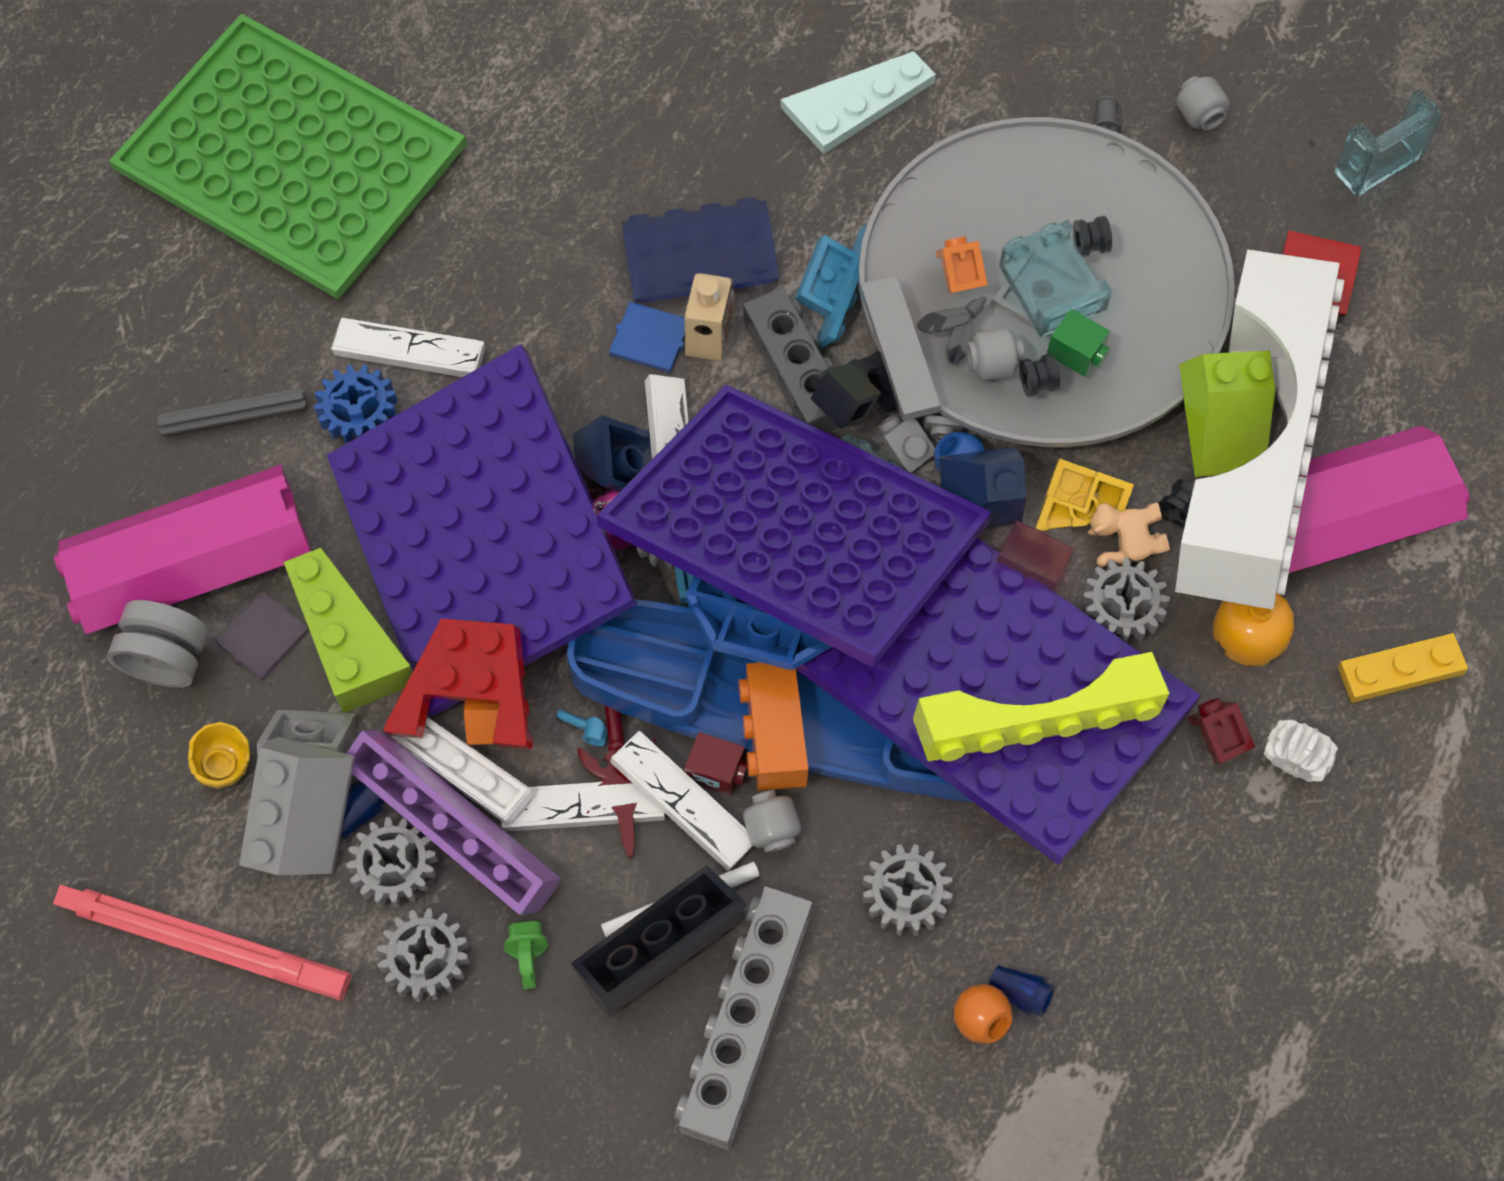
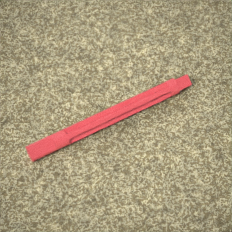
[53,885,351,1001]

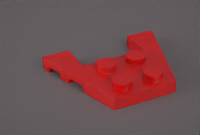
[383,618,533,750]

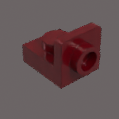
[1188,698,1255,764]

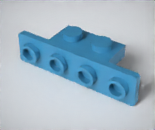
[795,223,867,350]

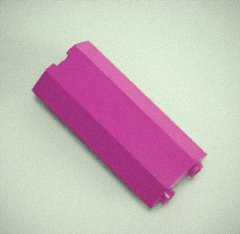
[1281,425,1469,573]
[54,464,311,634]

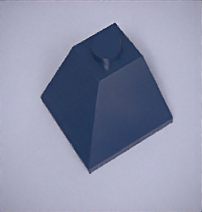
[573,415,652,492]
[939,447,1026,527]

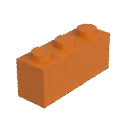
[738,662,808,791]

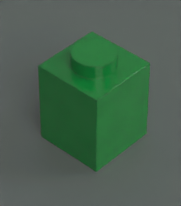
[1046,308,1110,377]

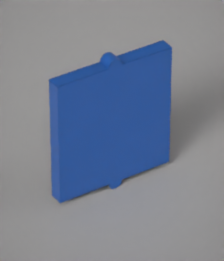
[609,302,685,373]

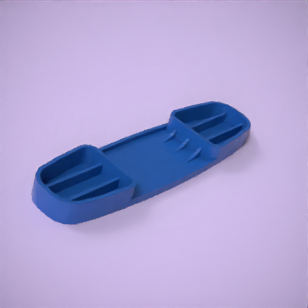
[567,600,973,802]

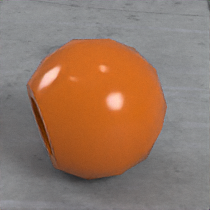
[953,984,1012,1044]

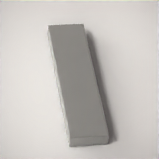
[860,275,941,421]

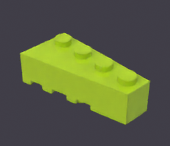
[284,548,413,713]

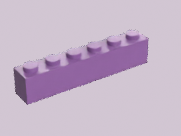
[346,730,562,915]

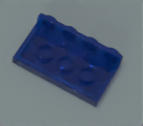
[622,198,779,303]

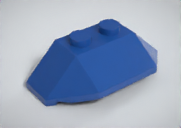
[686,576,831,670]

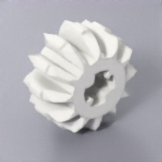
[1264,720,1338,782]

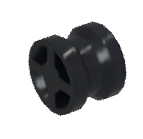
[1073,215,1112,258]
[1019,353,1060,398]
[1158,479,1194,528]

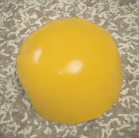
[188,722,250,789]

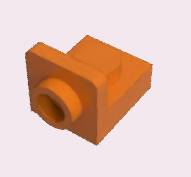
[935,236,988,294]

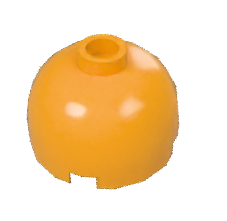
[1213,594,1295,666]

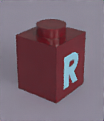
[684,732,748,797]

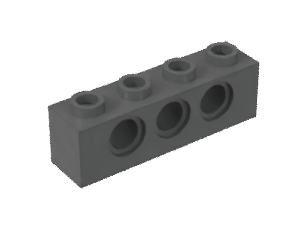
[743,287,838,433]

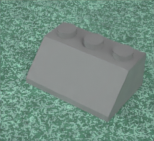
[239,736,355,875]

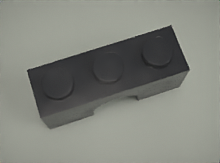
[810,351,898,429]

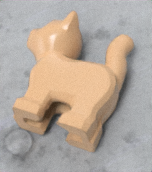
[1088,503,1170,568]

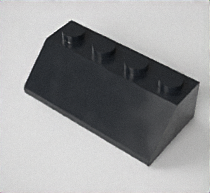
[571,865,747,1017]

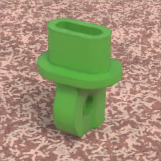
[504,921,548,989]

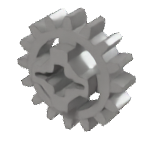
[1082,558,1170,643]
[346,817,438,908]
[863,844,953,936]
[377,908,470,1002]

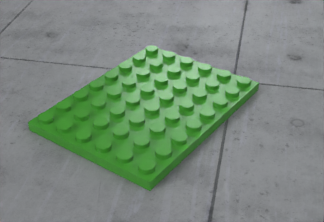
[109,13,467,300]

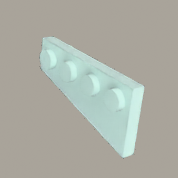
[781,51,936,154]

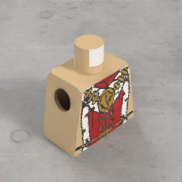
[685,273,736,361]

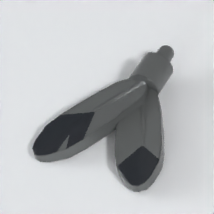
[917,296,987,365]

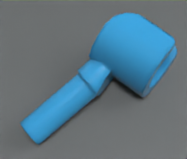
[556,709,608,747]

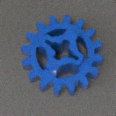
[314,364,398,444]

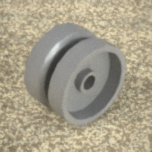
[106,600,210,688]

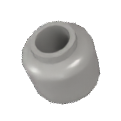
[1176,76,1230,131]
[966,328,1025,380]
[743,790,802,853]

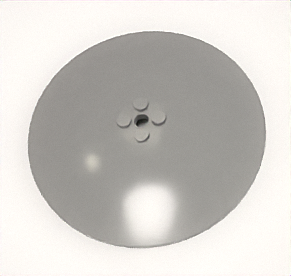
[859,117,1235,447]

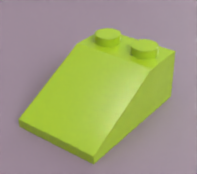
[1179,350,1275,478]

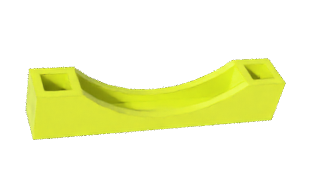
[913,652,1169,762]

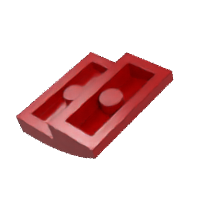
[1282,230,1361,317]

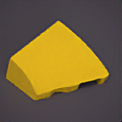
[1035,458,1134,531]

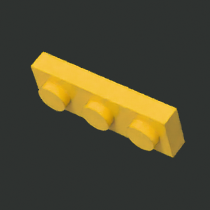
[1337,633,1468,703]

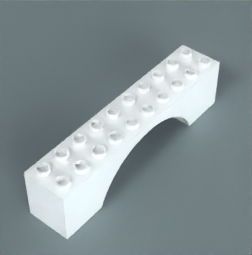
[1175,249,1344,610]

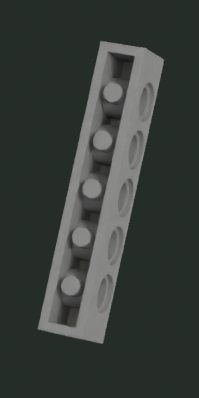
[674,886,812,1150]

